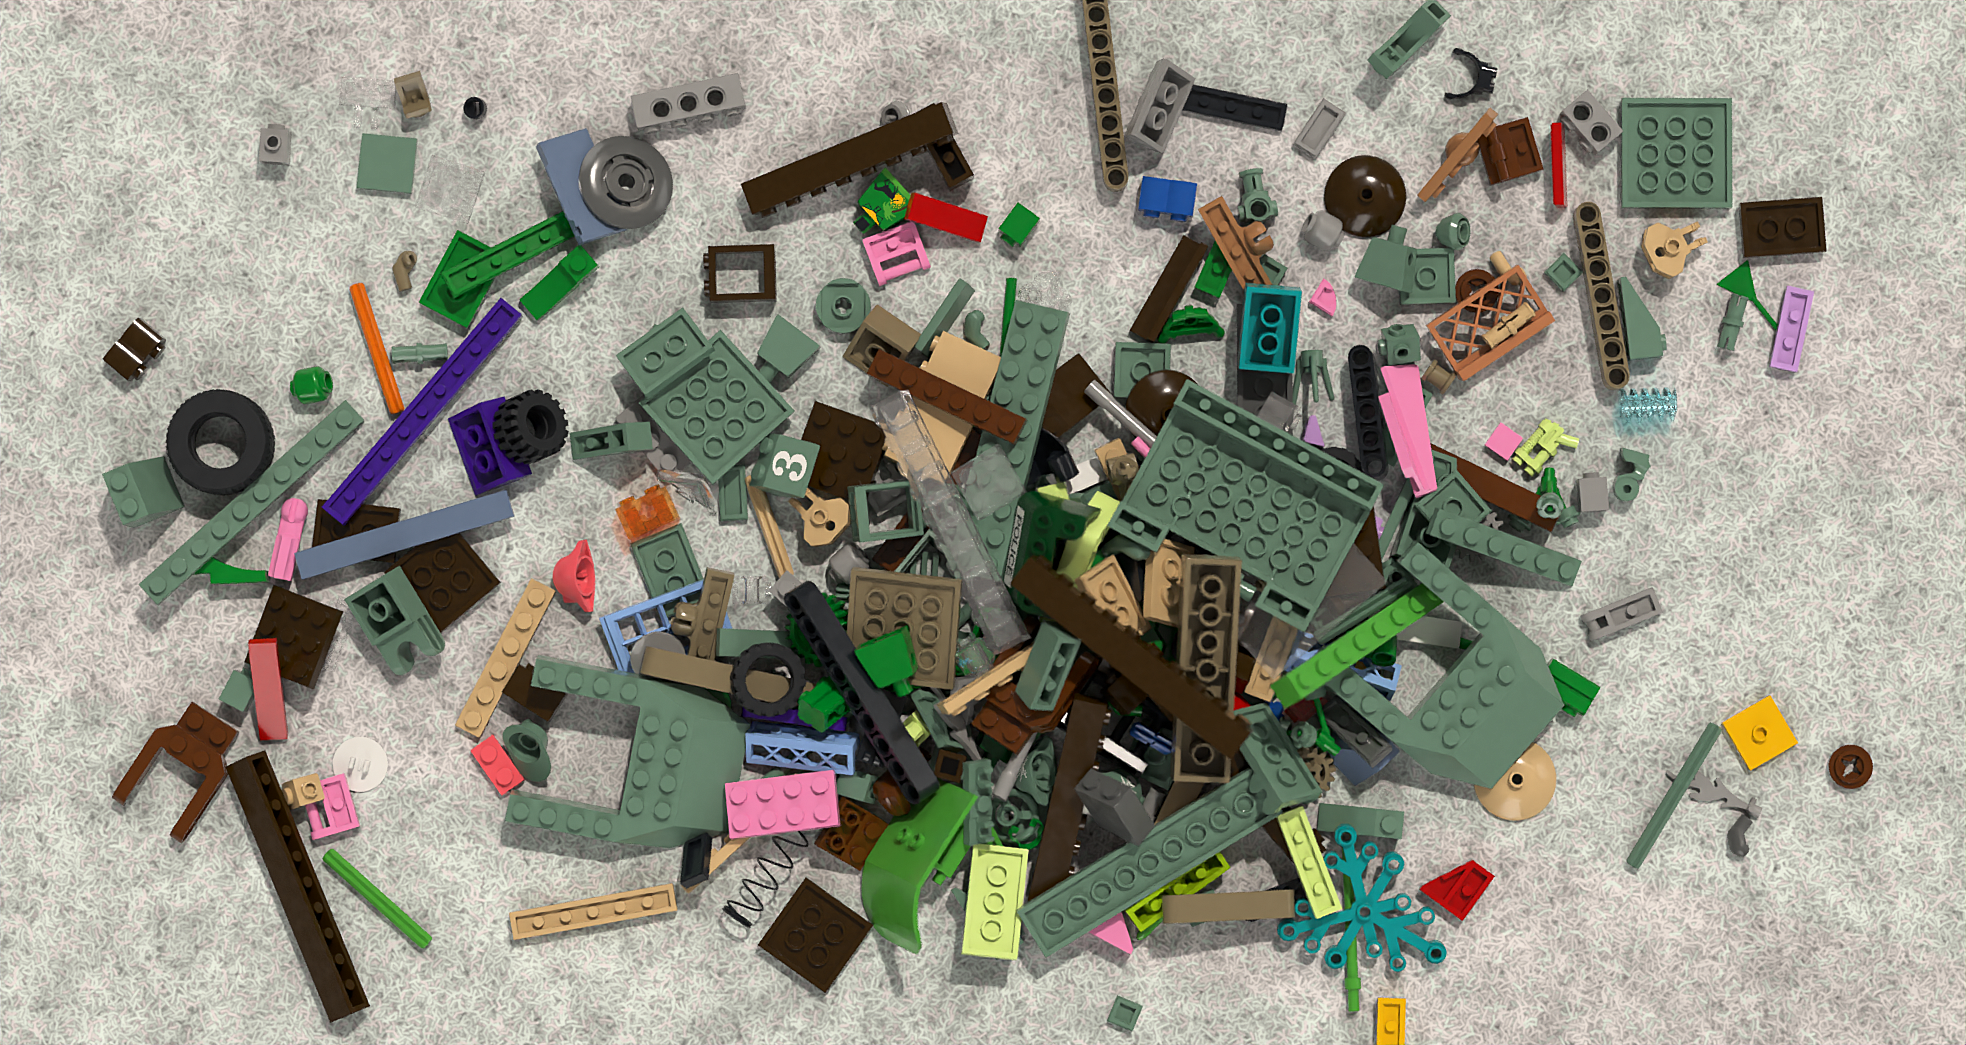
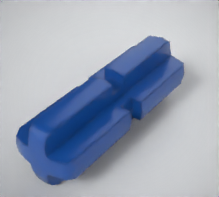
[1129,722,1172,755]

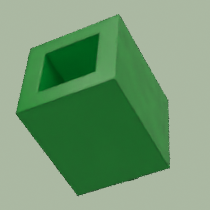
[998,202,1040,247]

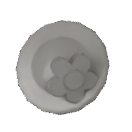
[881,101,910,126]

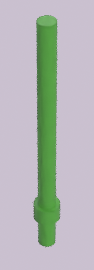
[1342,847,1361,1011]

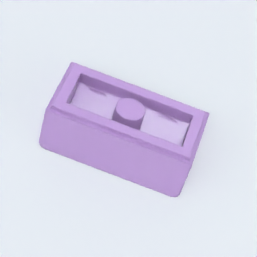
[1302,415,1324,450]

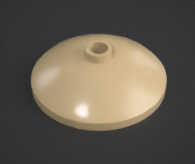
[1474,742,1556,821]

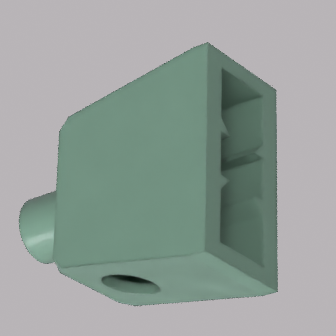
[1355,225,1417,293]
[757,314,821,383]

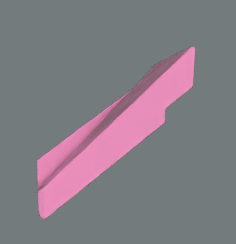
[1378,364,1437,498]

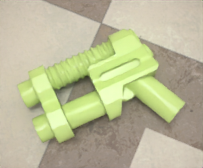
[1512,418,1579,477]

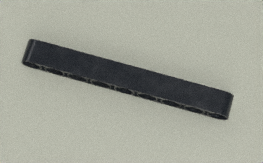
[784,581,939,804]

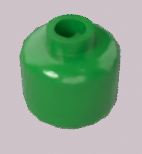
[290,366,333,404]

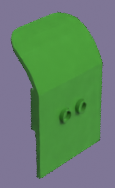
[861,778,978,954]

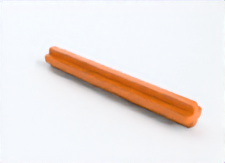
[349,283,405,414]

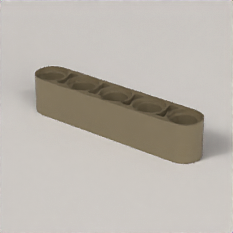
[1162,890,1295,924]

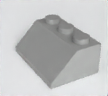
[1124,58,1196,154]

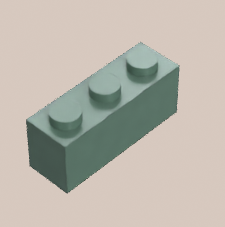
[1015,620,1081,711]

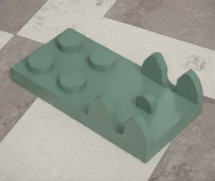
[1233,702,1323,814]

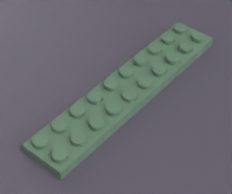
[948,300,1070,582]
[1016,766,1283,958]

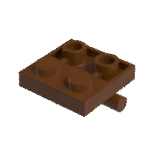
[1477,117,1544,186]
[814,796,889,871]

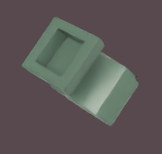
[1613,448,1651,501]

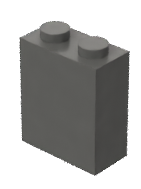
[1075,768,1155,847]

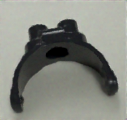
[1444,48,1498,99]

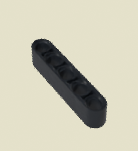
[1348,345,1389,481]

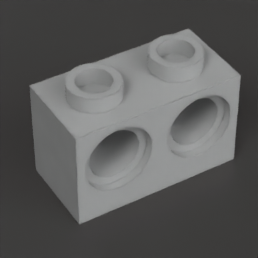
[1560,89,1623,155]

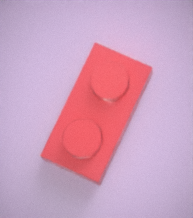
[470,735,525,796]

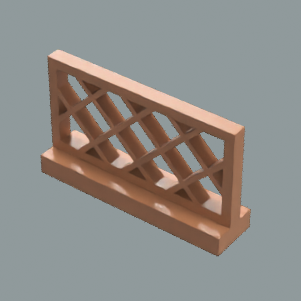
[1425,265,1555,381]

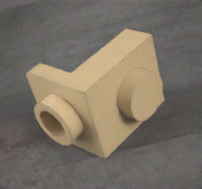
[281,773,325,810]

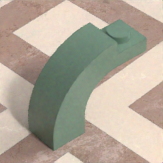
[1367,0,1451,79]

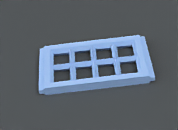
[599,579,733,673]

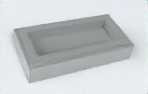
[1293,98,1346,159]

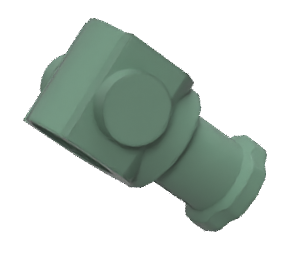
[1237,168,1278,224]

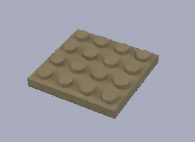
[847,567,963,690]

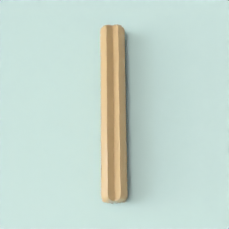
[744,475,794,578]

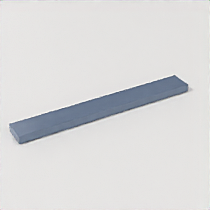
[294,490,515,580]

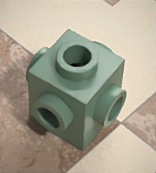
[1377,324,1421,365]

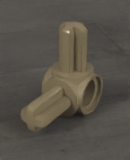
[1106,453,1139,501]

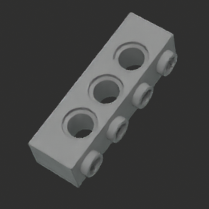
[630,73,746,134]

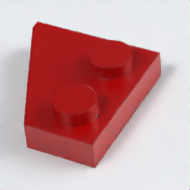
[1419,860,1495,921]

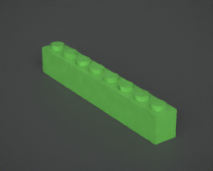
[1269,583,1444,709]

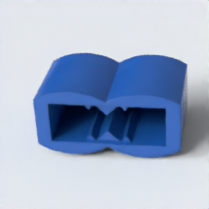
[1138,176,1197,222]

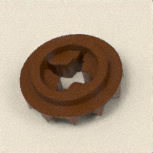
[1455,269,1499,313]
[1828,745,1873,789]

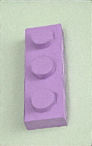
[1769,286,1814,373]

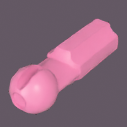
[268,498,308,581]

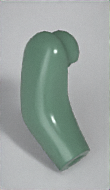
[1102,534,1150,560]

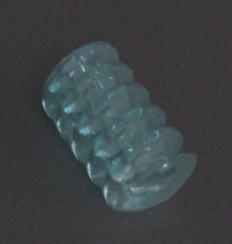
[1618,387,1677,423]

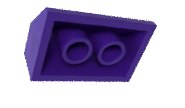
[448,396,532,496]

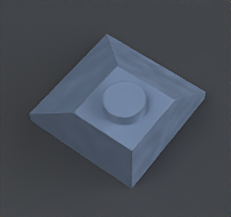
[1317,710,1400,786]

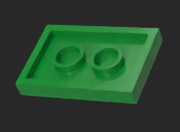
[419,230,495,329]

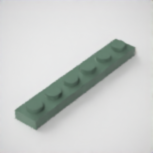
[1426,507,1582,586]

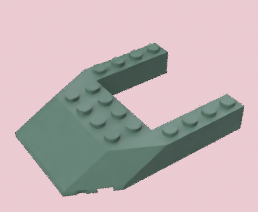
[1316,540,1564,789]
[505,655,750,848]

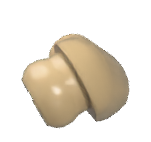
[1489,251,1527,286]

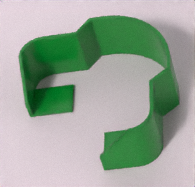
[1008,817,1044,849]

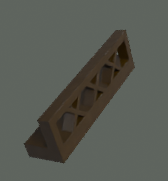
[1129,235,1208,343]

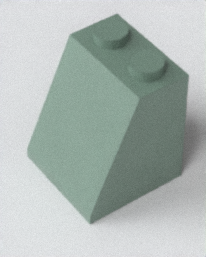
[102,456,185,528]

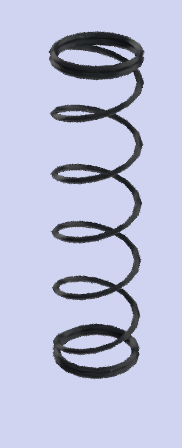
[722,831,809,928]

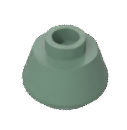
[1436,213,1471,250]

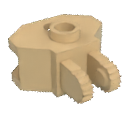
[1641,221,1708,279]
[788,487,851,547]

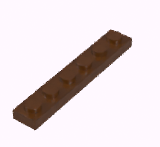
[867,349,1027,445]

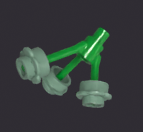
[1508,467,1581,533]
[1279,683,1341,756]

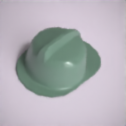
[502,719,551,782]

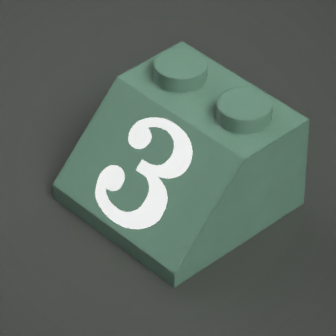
[749,434,820,498]

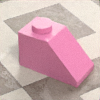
[1089,912,1133,954]

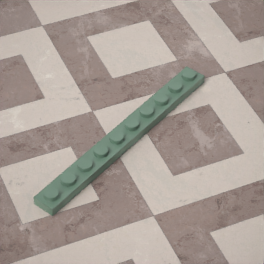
[138,400,364,606]

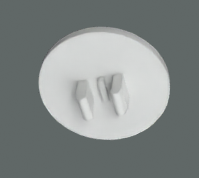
[333,737,388,792]

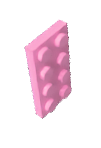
[725,770,840,840]

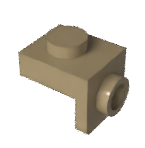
[394,71,432,119]

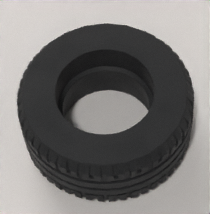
[166,389,275,495]

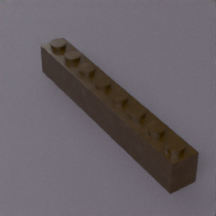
[741,102,959,218]
[1027,693,1112,902]

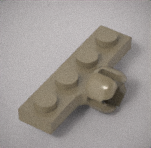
[671,567,735,661]

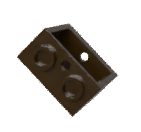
[703,244,777,303]

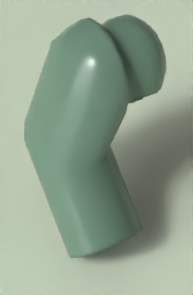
[964,310,990,349]

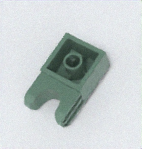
[344,566,445,675]

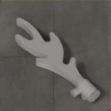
[930,687,983,761]
[1666,770,1762,818]

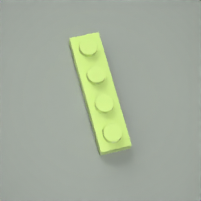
[1276,805,1342,919]

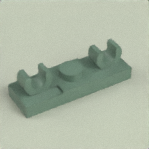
[963,759,994,846]

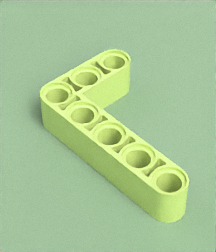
[1039,491,1120,622]

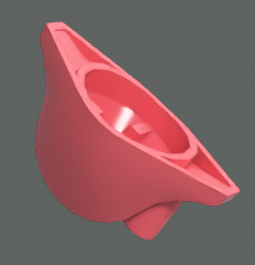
[553,539,595,612]

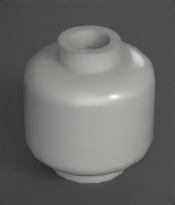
[1302,210,1344,251]
[829,545,870,585]

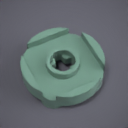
[816,278,871,334]

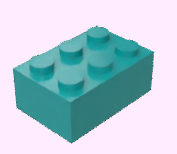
[1237,283,1302,373]

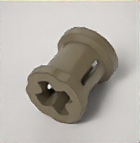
[1420,359,1457,395]

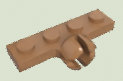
[1417,107,1498,202]
[1198,196,1274,290]

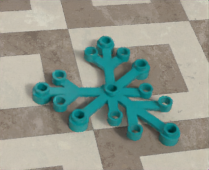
[1277,823,1447,972]

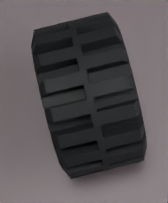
[493,389,569,464]

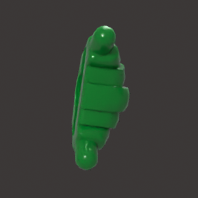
[1157,305,1225,344]

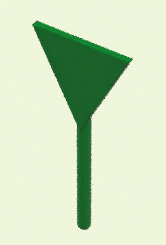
[1716,260,1778,331]

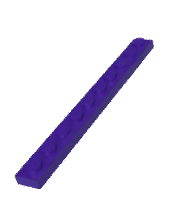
[322,298,523,526]

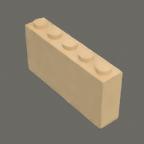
[882,331,1001,485]

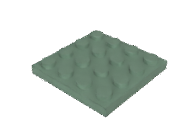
[1621,98,1733,209]
[638,329,795,485]

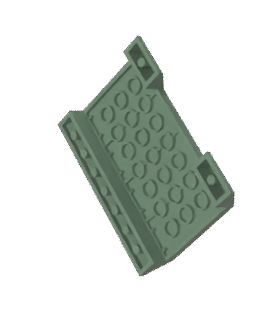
[1107,379,1384,633]

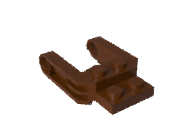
[971,615,1099,755]
[112,702,239,844]

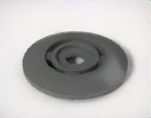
[578,136,673,229]

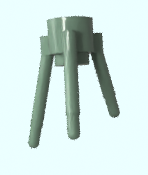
[1293,350,1335,414]

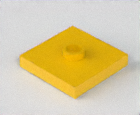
[1722,695,1798,771]

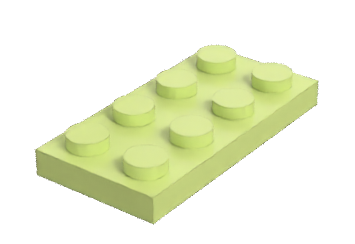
[961,844,1029,961]

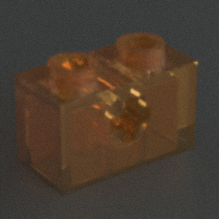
[615,484,681,540]

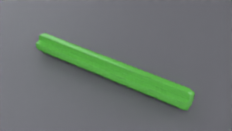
[322,849,432,948]

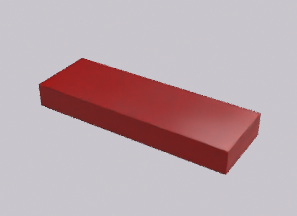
[1551,122,1568,208]
[904,192,988,242]

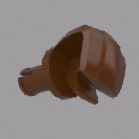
[873,747,932,816]

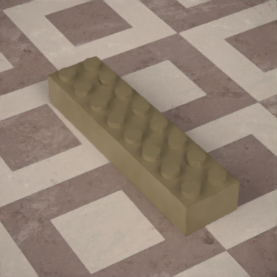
[1170,554,1242,783]

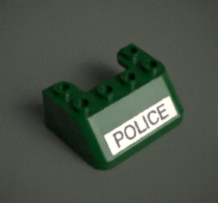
[1002,491,1101,620]

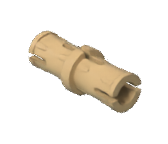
[1482,302,1536,350]

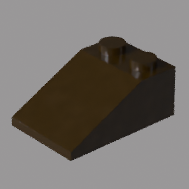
[1041,353,1113,439]

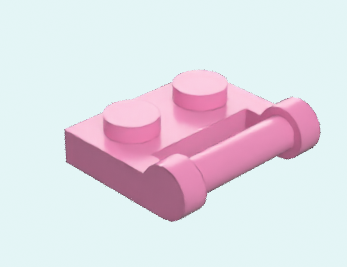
[862,221,931,287]
[305,773,360,840]

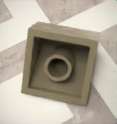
[842,304,921,387]

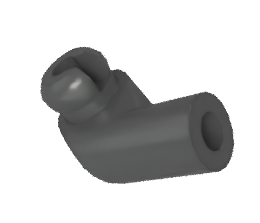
[1727,814,1753,857]

